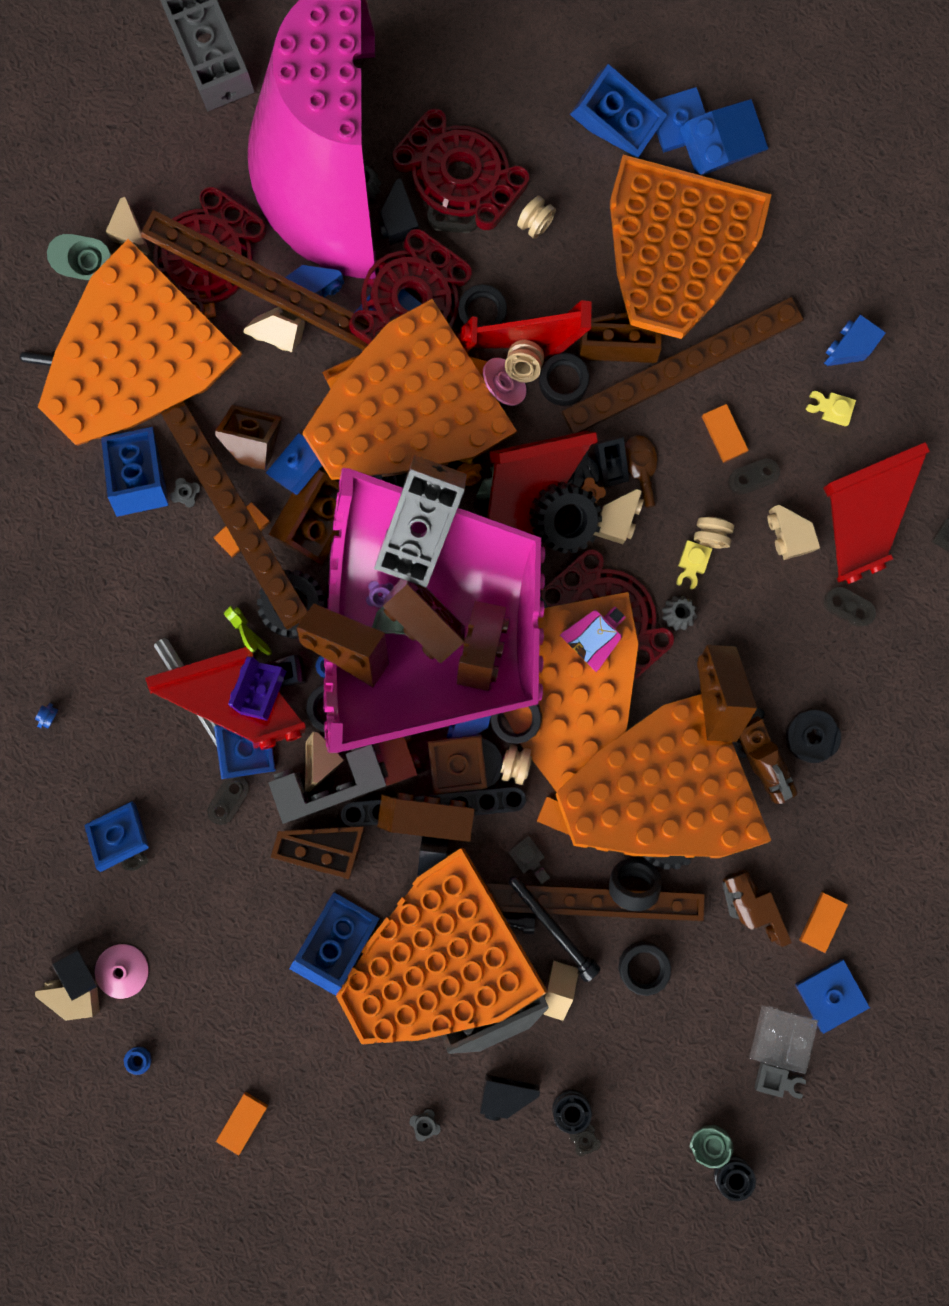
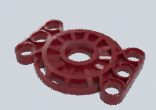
[393,108,529,230]
[154,187,266,315]
[349,229,472,345]
[540,550,674,680]

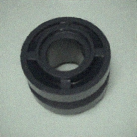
[552,1090,592,1134]
[714,1155,756,1201]

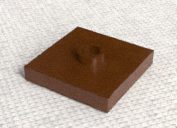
[427,734,487,795]

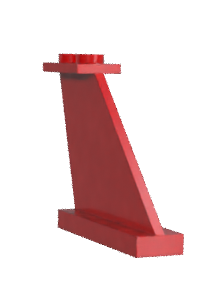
[455,300,592,359]
[487,431,597,535]
[824,442,930,584]
[145,647,306,750]

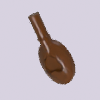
[625,435,657,508]

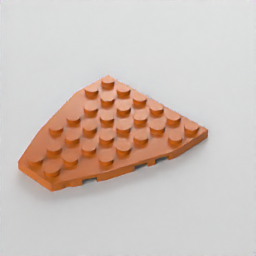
[610,154,771,339]
[38,239,242,445]
[303,299,517,480]
[504,592,638,792]
[556,694,771,858]
[336,848,548,1044]

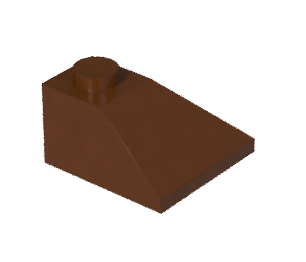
[215,405,282,470]

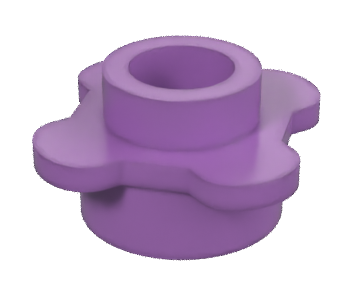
[366,581,394,608]

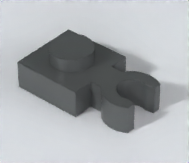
[754,1062,806,1099]

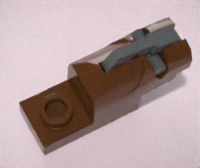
[739,716,798,804]
[722,870,792,947]

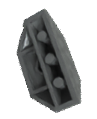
[441,995,549,1054]

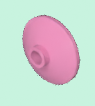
[483,358,526,406]
[95,944,149,998]

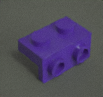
[228,656,287,721]

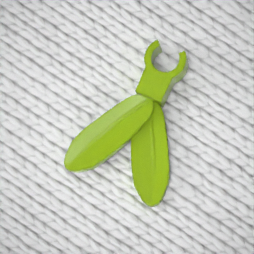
[224,606,272,655]

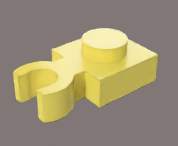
[806,391,856,426]
[676,540,712,590]

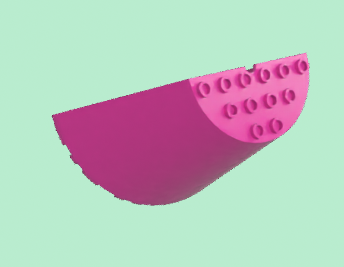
[248,0,376,279]
[324,468,545,753]

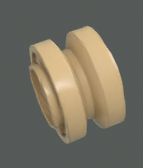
[517,196,556,239]
[505,340,544,383]
[693,517,734,549]
[500,744,532,785]

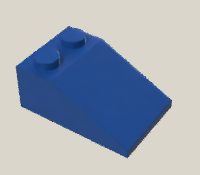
[570,64,667,158]
[680,99,768,176]
[101,427,169,517]
[289,892,380,996]

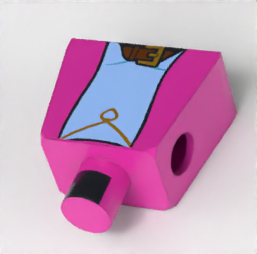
[560,606,626,672]

